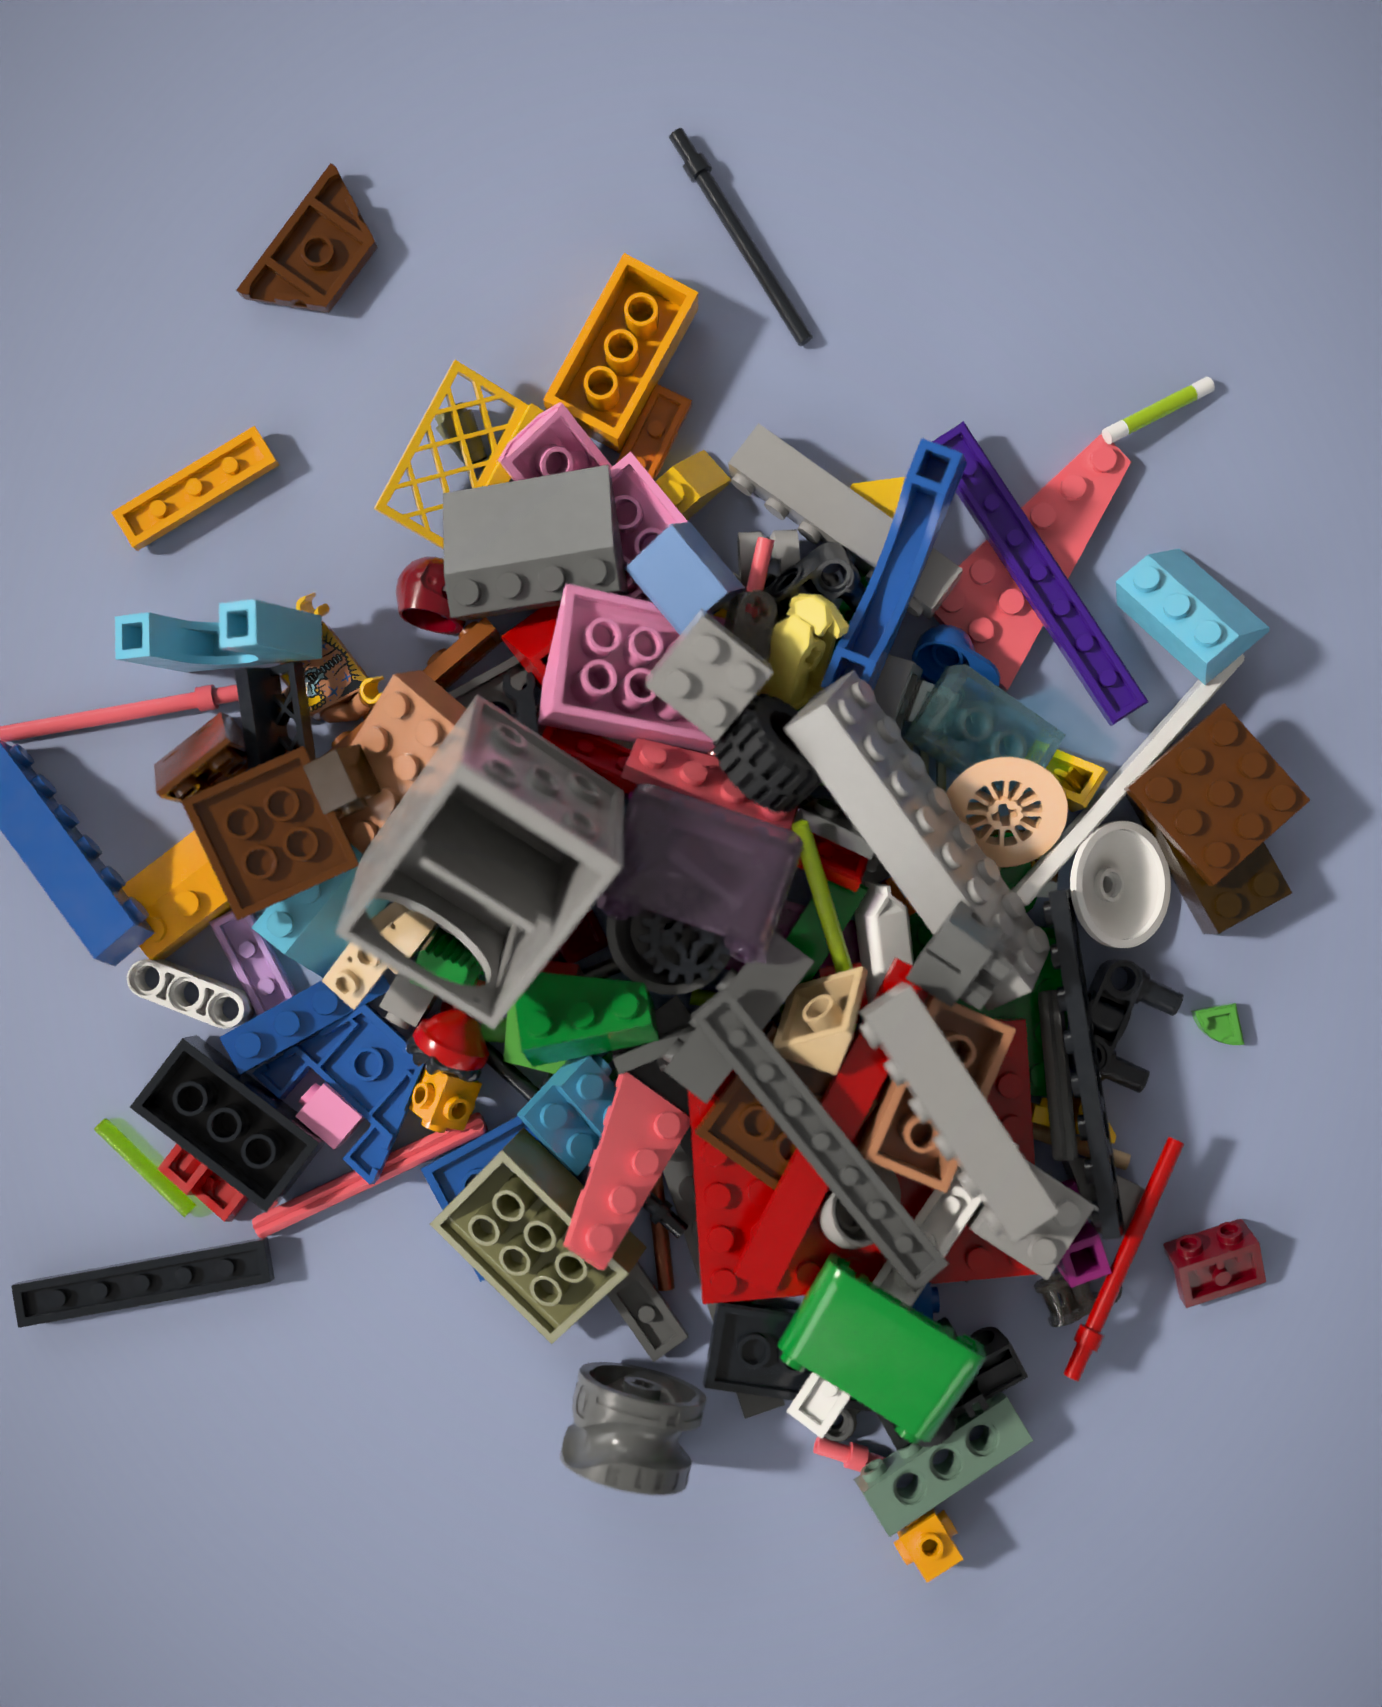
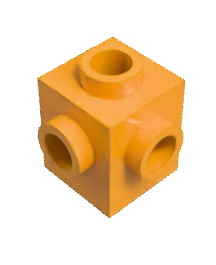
[409,1066,482,1133]
[893,1508,963,1583]

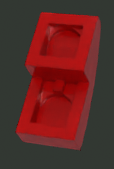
[157,1144,249,1222]

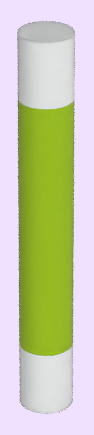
[1102,376,1215,444]

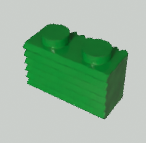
[410,926,485,991]

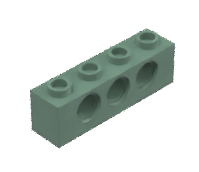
[853,1392,1033,1537]

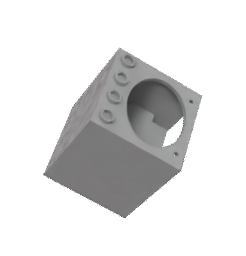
[335,694,624,1029]

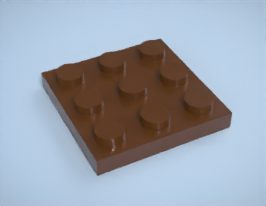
[1124,703,1310,886]
[180,746,359,921]
[695,1024,879,1190]

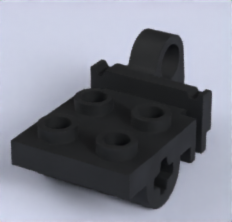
[876,1317,1028,1450]

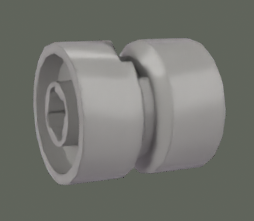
[738,529,800,587]

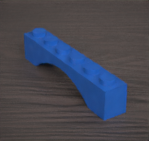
[821,438,967,691]

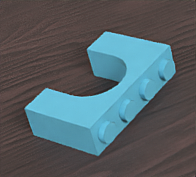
[115,599,322,673]

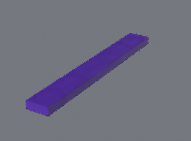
[932,421,1149,726]

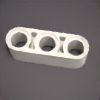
[127,959,254,1029]

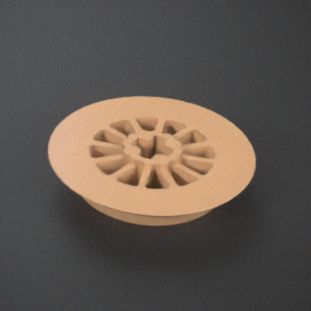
[946,757,1068,868]

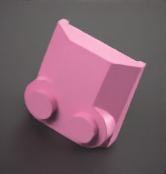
[498,402,613,481]

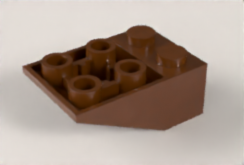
[154,712,248,803]

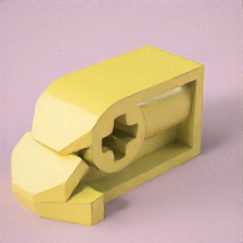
[756,594,849,710]

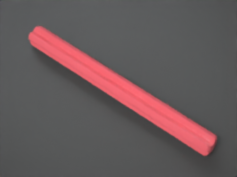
[252,1112,488,1238]

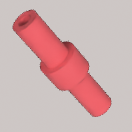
[813,1436,886,1472]

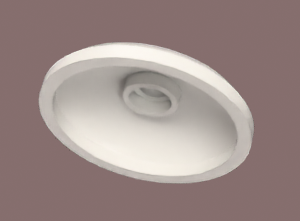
[1070,821,1171,948]

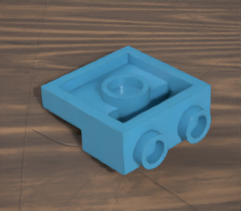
[517,1054,617,1176]

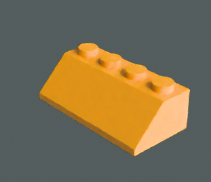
[122,830,231,960]

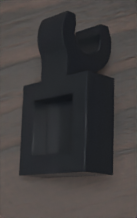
[502,672,538,734]

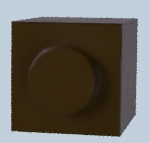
[303,744,381,817]

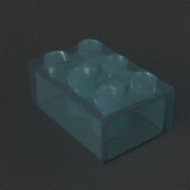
[903,664,1066,805]

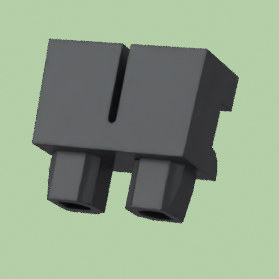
[906,900,1018,1010]

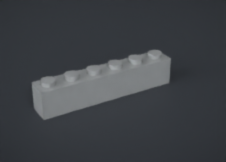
[728,423,963,620]
[858,982,1059,1243]

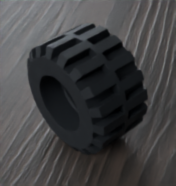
[713,694,823,813]

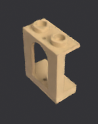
[322,902,438,1010]

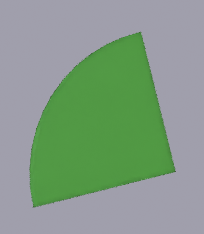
[1191,1003,1244,1045]

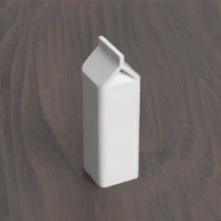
[854,881,915,1004]

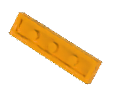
[111,426,279,551]

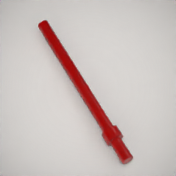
[1063,1136,1185,1382]

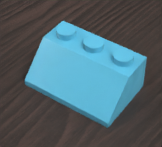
[1116,548,1270,685]
[251,843,391,978]

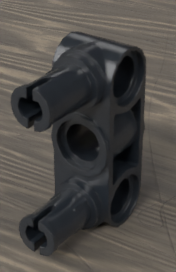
[752,542,866,647]
[1069,959,1184,1093]

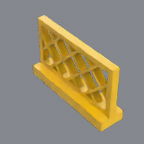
[374,360,544,550]

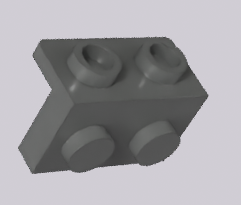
[793,799,881,873]

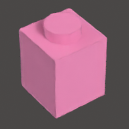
[295,1082,365,1150]

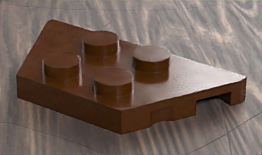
[236,163,378,313]

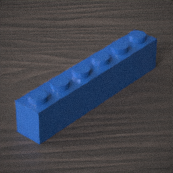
[0,740,155,966]

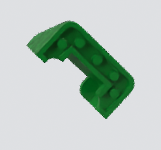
[777,1251,986,1445]

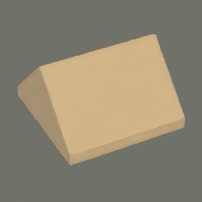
[773,966,868,1075]

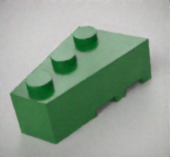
[515,972,660,1067]

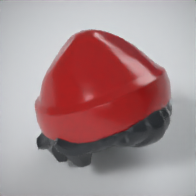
[406,1009,490,1082]

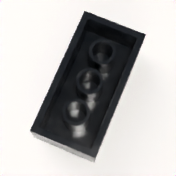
[130,1035,325,1212]

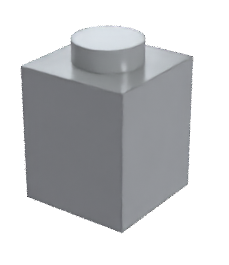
[379,972,438,1030]

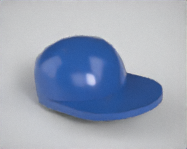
[912,624,1001,701]

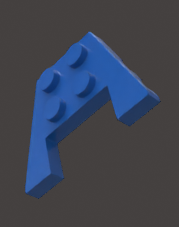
[252,1004,425,1185]

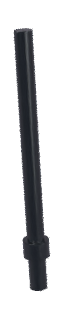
[669,128,813,346]

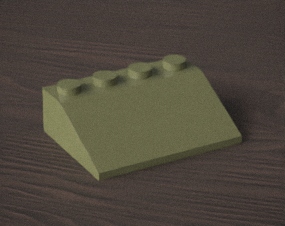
[430,1127,647,1344]

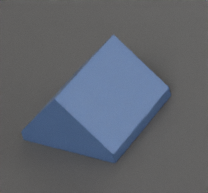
[625,522,745,635]

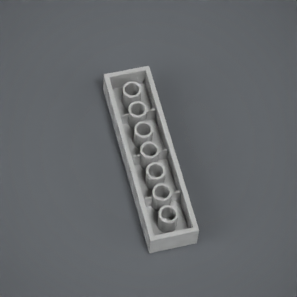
[784,670,1050,1011]

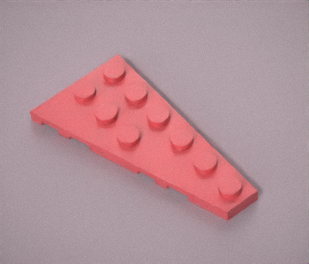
[933,433,1131,692]

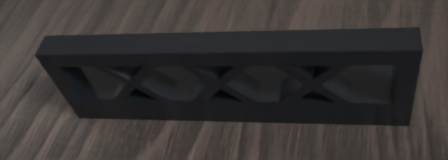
[234,662,316,770]

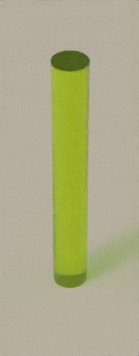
[94,1118,197,1218]

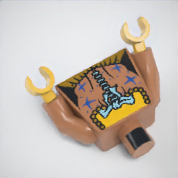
[279,592,384,723]

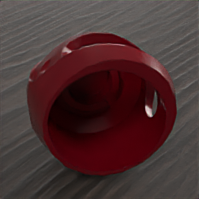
[396,556,466,634]

